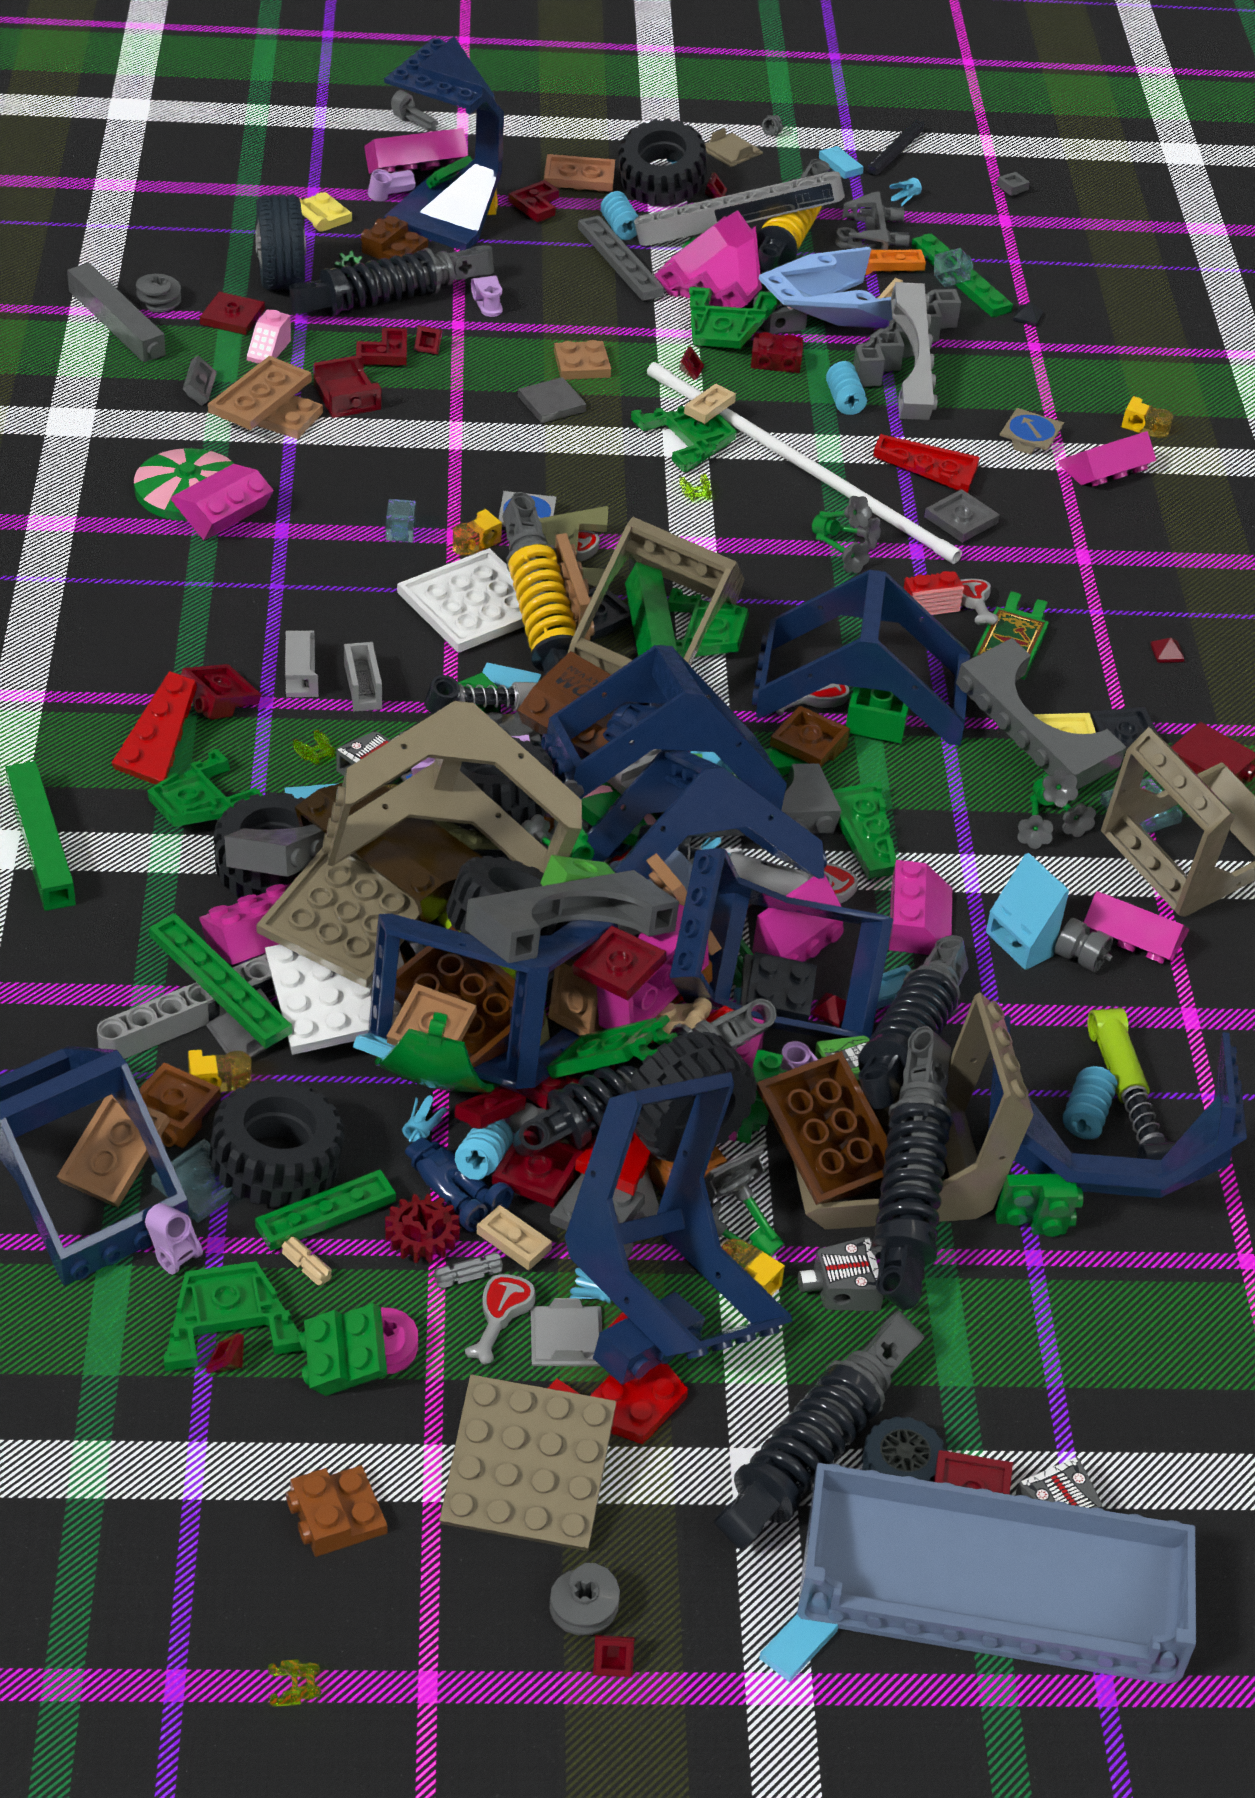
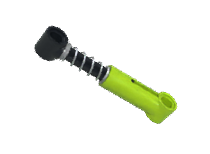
[1087,1008,1176,1160]

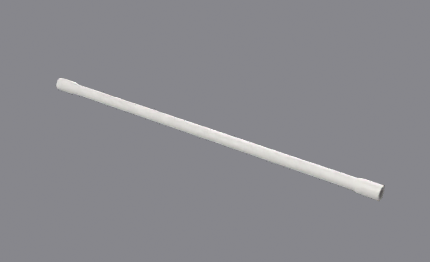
[647,362,962,564]

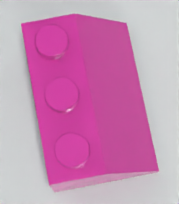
[1058,431,1157,487]
[171,464,274,541]
[889,860,952,955]
[752,874,844,962]
[1084,891,1189,964]

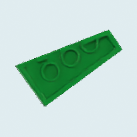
[832,781,896,879]

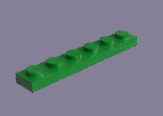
[911,233,1013,318]
[149,913,292,1049]

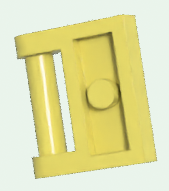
[299,192,352,232]

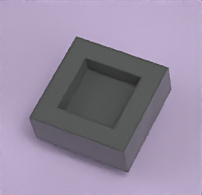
[997,172,1030,196]

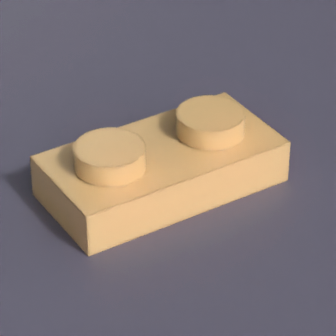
[684,384,736,424]
[477,1205,552,1270]

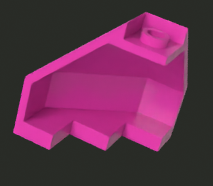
[654,210,762,308]

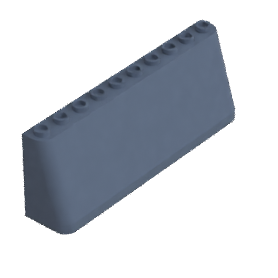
[797,1463,1196,1684]

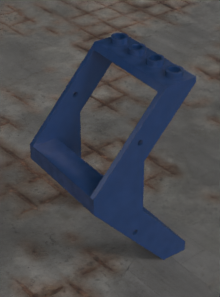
[751,570,970,746]
[541,645,787,810]
[587,750,827,879]
[670,848,893,1040]
[368,913,618,1089]
[0,1046,189,1286]
[565,1072,792,1359]

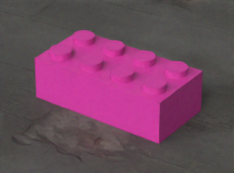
[364,128,468,174]
[199,877,297,965]
[597,904,709,1029]

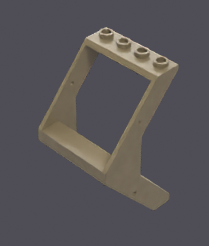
[568,517,744,675]
[323,701,582,873]
[1101,727,1255,917]
[794,992,1034,1230]

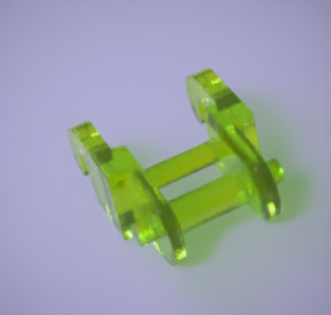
[679,474,712,502]
[293,729,335,765]
[268,1659,322,1706]

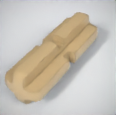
[282,1237,332,1286]

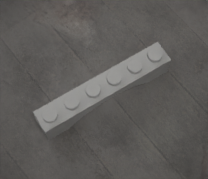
[891,282,937,420]

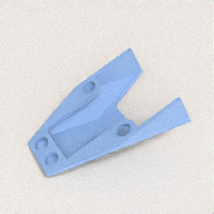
[758,247,893,328]

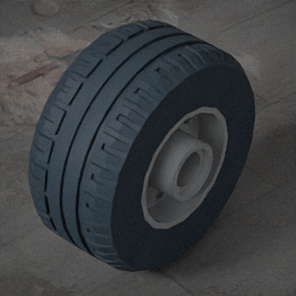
[255,194,306,290]

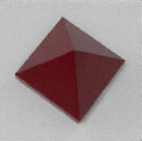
[705,172,727,199]
[414,325,443,355]
[679,346,704,380]
[1151,638,1184,663]
[811,992,846,1028]
[205,1333,244,1374]
[593,1635,634,1677]

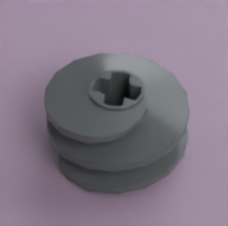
[136,273,181,313]
[550,1563,620,1636]

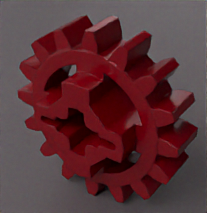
[385,1194,460,1263]

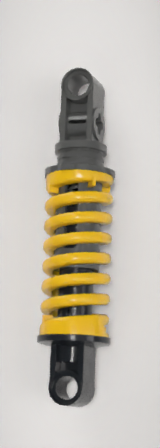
[757,159,830,274]
[502,492,577,675]

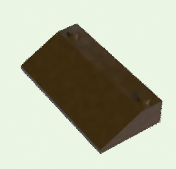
[295,782,482,924]

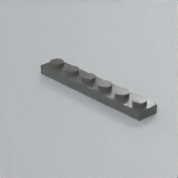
[578,216,664,301]

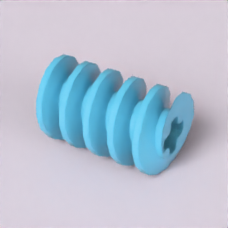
[600,191,639,240]
[826,361,867,415]
[1063,1066,1118,1139]
[455,1120,514,1180]

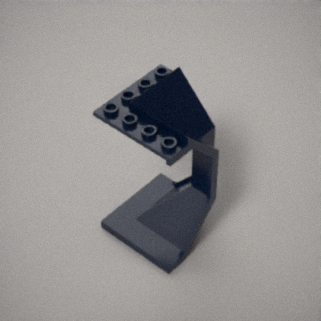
[384,36,504,250]
[988,1016,1247,1198]

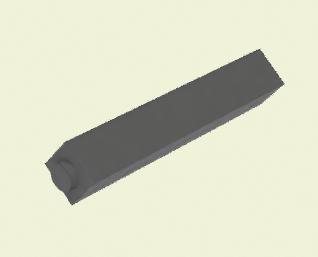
[67,263,166,363]

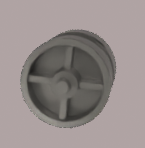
[1055,918,1113,973]

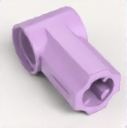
[367,169,416,201]

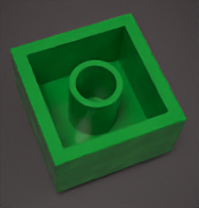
[846,687,910,743]

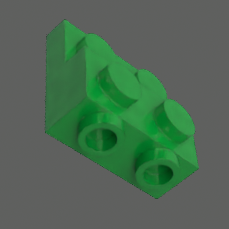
[737,1049,787,1144]
[995,1174,1083,1237]
[299,1303,387,1396]

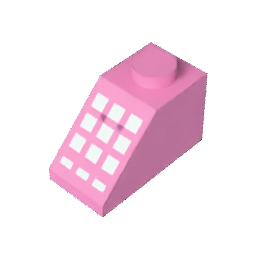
[247,309,291,363]

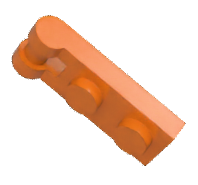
[865,250,926,275]

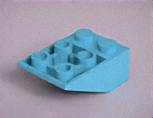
[986,853,1069,970]

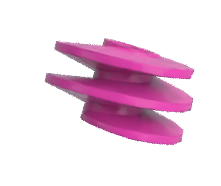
[381,1307,418,1374]

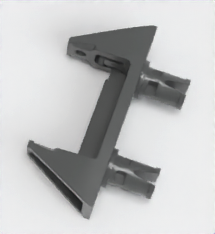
[842,192,909,250]

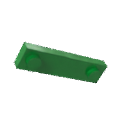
[255,1169,396,1251]

